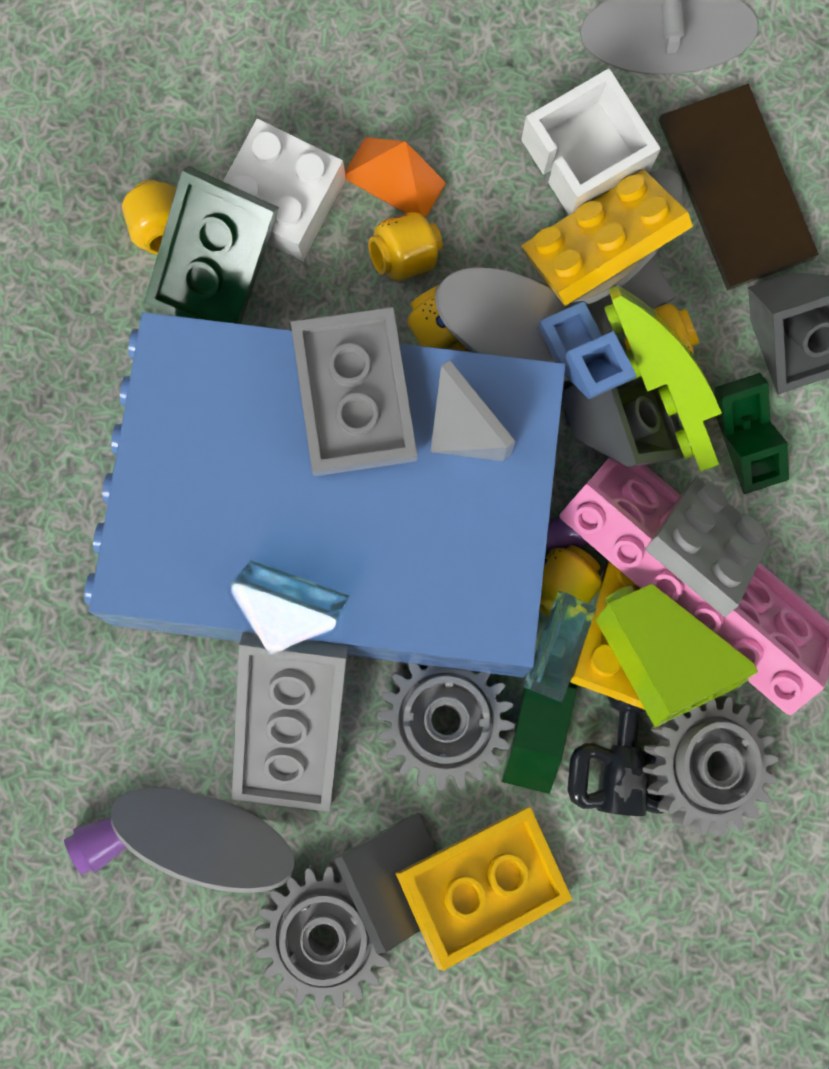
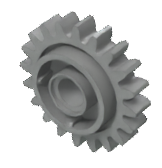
[377,663,515,791]
[643,696,778,836]
[254,863,390,1010]

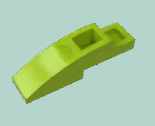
[604,285,722,472]

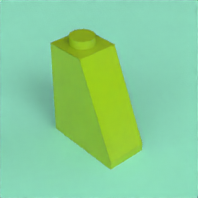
[596,584,758,728]

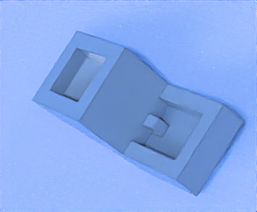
[538,301,637,399]

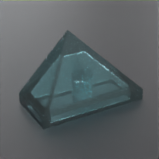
[231,560,350,655]
[523,591,597,702]

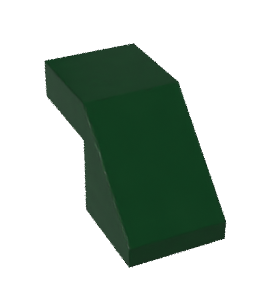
[714,373,789,494]
[502,671,577,794]

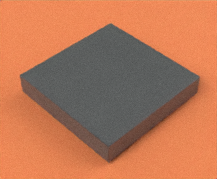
[334,813,437,954]

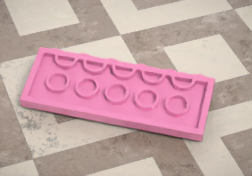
[560,457,829,715]

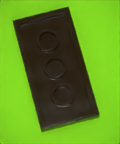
[659,83,819,291]

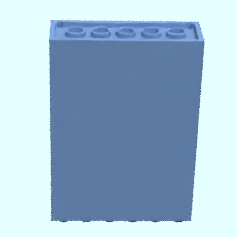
[84,312,565,677]

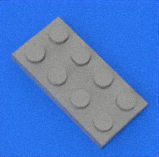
[232,632,348,812]

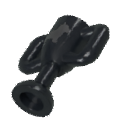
[567,696,665,816]

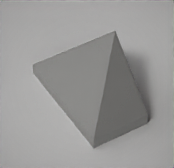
[430,360,516,461]

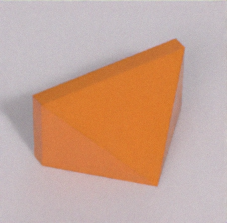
[345,137,446,218]

